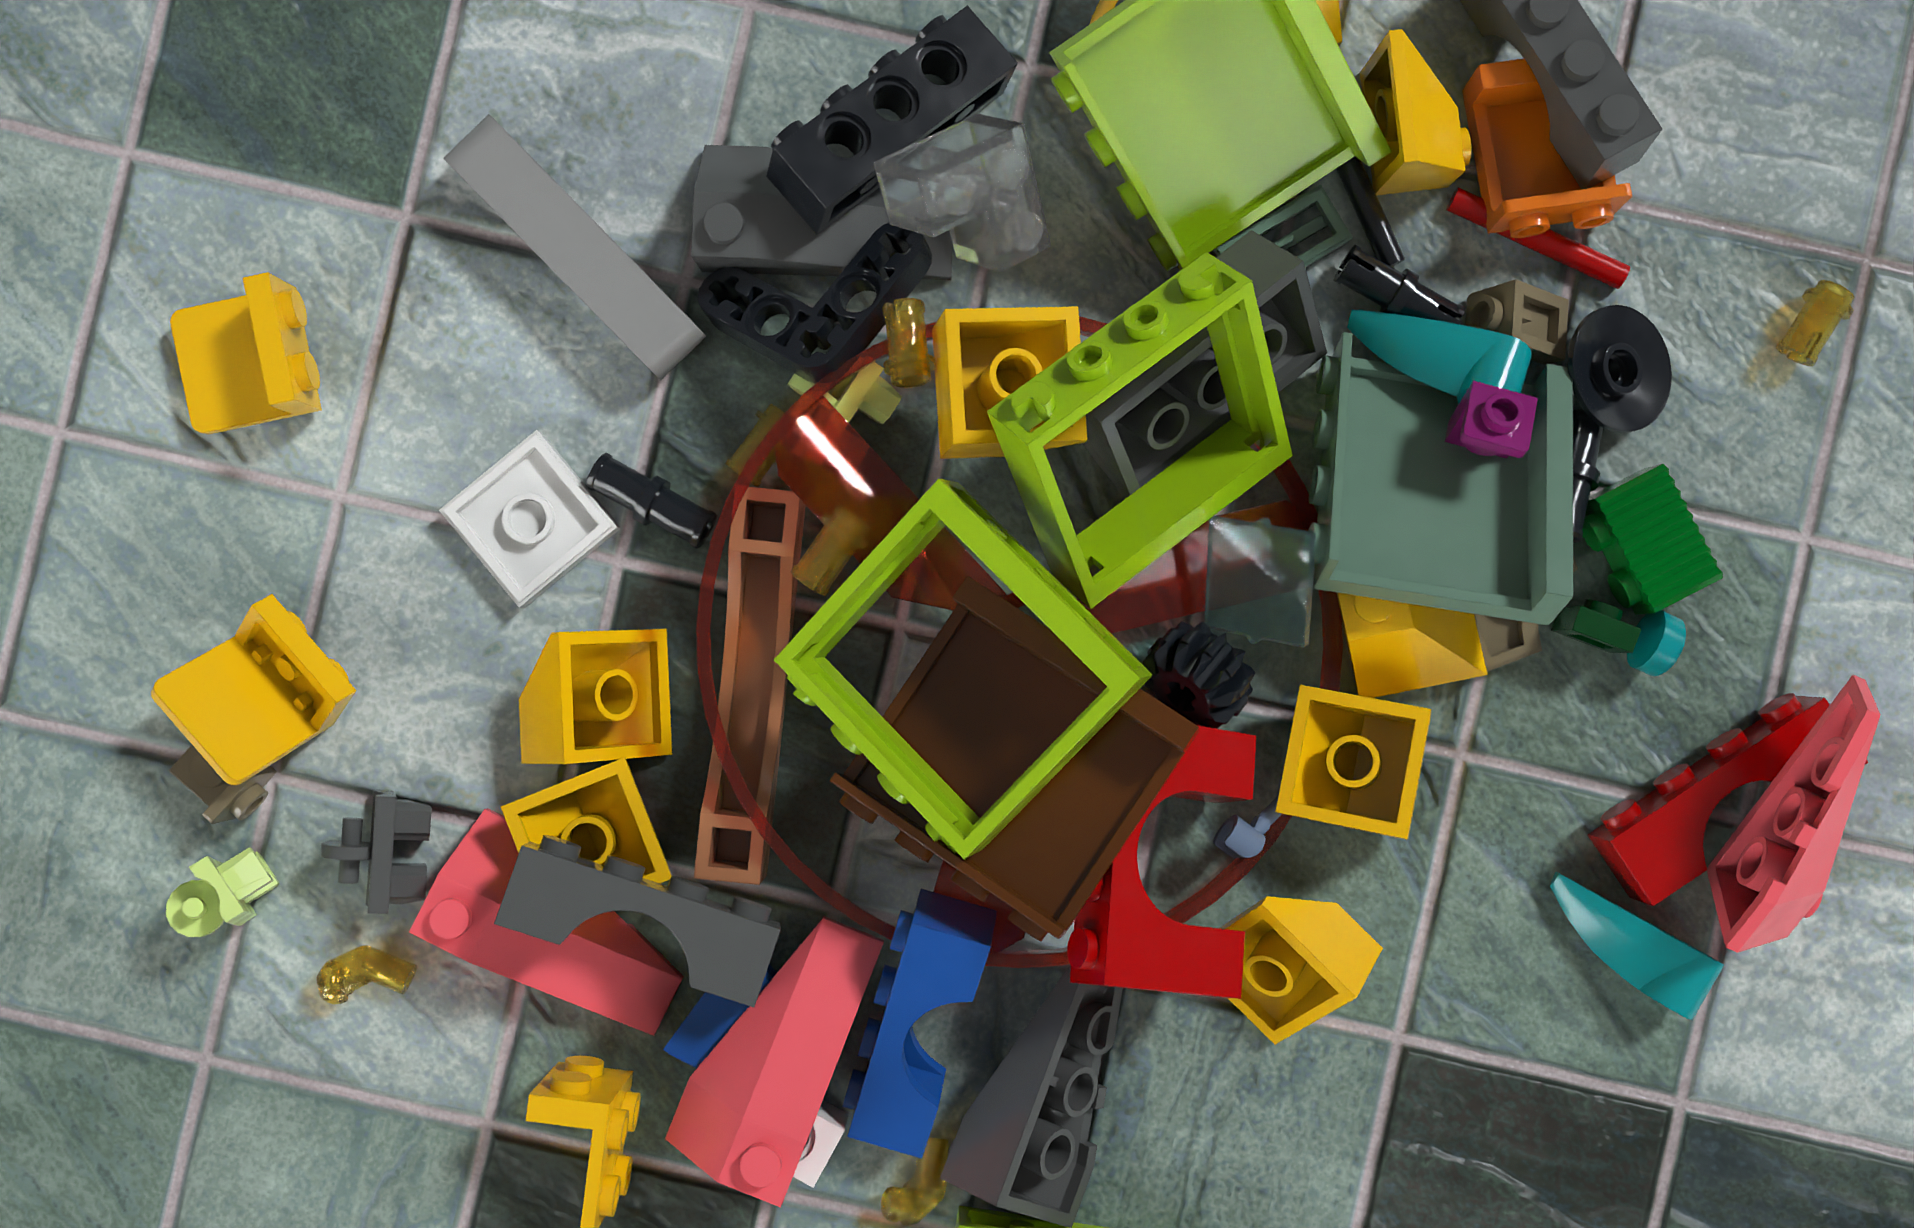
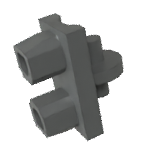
[320,790,432,914]

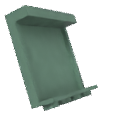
[1305,332,1573,625]

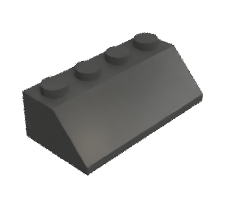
[1082,230,1327,499]

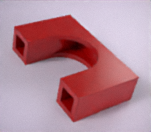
[1067,725,1256,999]

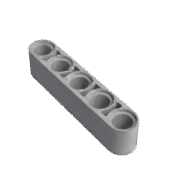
[443,114,706,380]

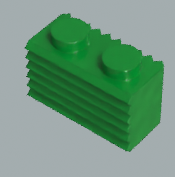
[1582,464,1723,615]

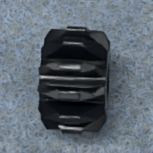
[1142,621,1255,729]

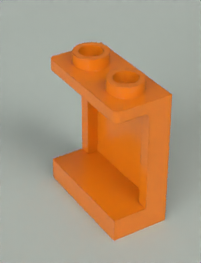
[1462,58,1633,238]

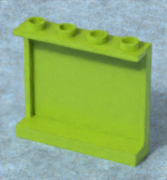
[1049,0,1392,272]

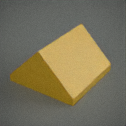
[501,757,672,883]

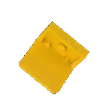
[170,272,322,434]
[151,594,357,785]
[526,1055,641,1228]

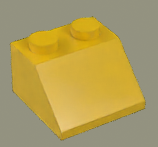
[932,306,1087,459]
[1275,685,1432,840]

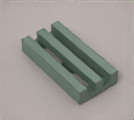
[1210,184,1353,269]

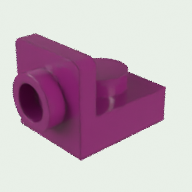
[1445,381,1538,459]

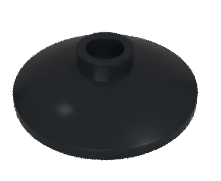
[1568,305,1672,433]

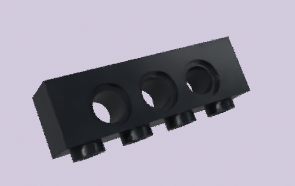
[766,5,1018,234]

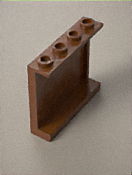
[830,575,1199,942]

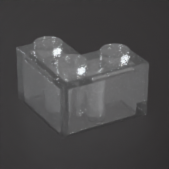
[873,114,1051,272]

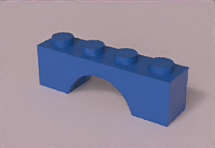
[842,888,997,1159]

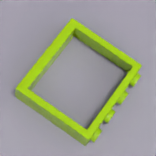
[987,252,1293,609]
[774,478,1152,860]

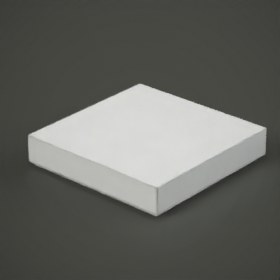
[439,430,621,608]

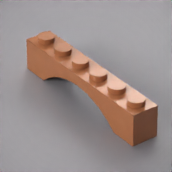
[694,485,806,885]

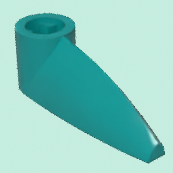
[1347,309,1532,403]
[1550,871,1724,1020]

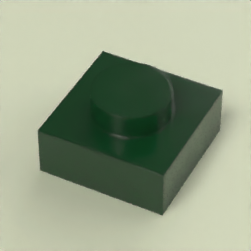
[1551,599,1641,653]

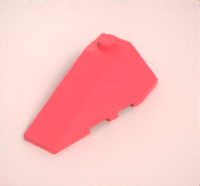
[1707,675,1881,953]
[409,808,684,1036]
[665,916,884,1208]

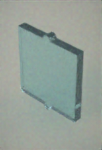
[1205,516,1316,648]

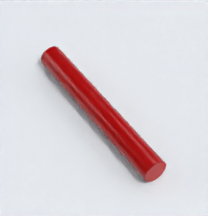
[1446,187,1630,289]

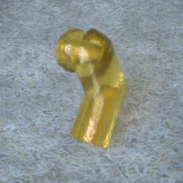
[316,945,417,1005]
[881,1138,949,1226]

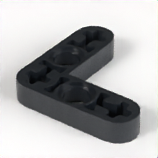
[697,220,932,384]

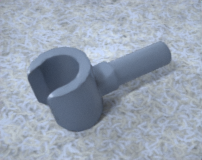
[1213,795,1282,858]

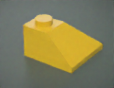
[1360,29,1471,195]
[1336,592,1487,698]
[519,629,672,764]
[1219,896,1383,1044]

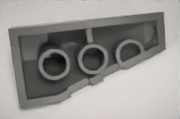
[691,145,953,280]
[940,965,1123,1228]

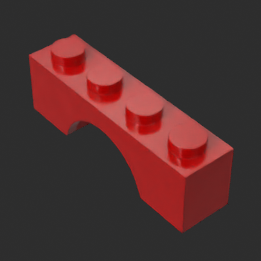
[1588,693,1868,906]

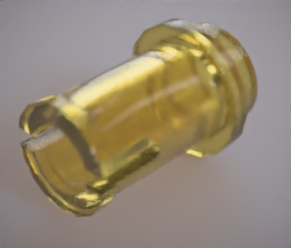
[1776,280,1855,366]
[882,298,936,388]
[725,403,801,487]
[791,505,871,596]

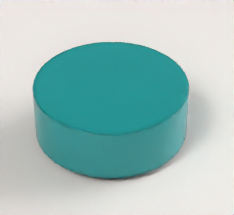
[1627,610,1686,676]

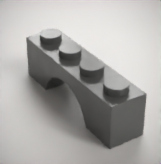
[1460,0,1663,189]
[494,835,781,1007]

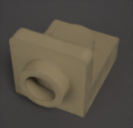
[1465,279,1569,365]
[169,745,277,824]

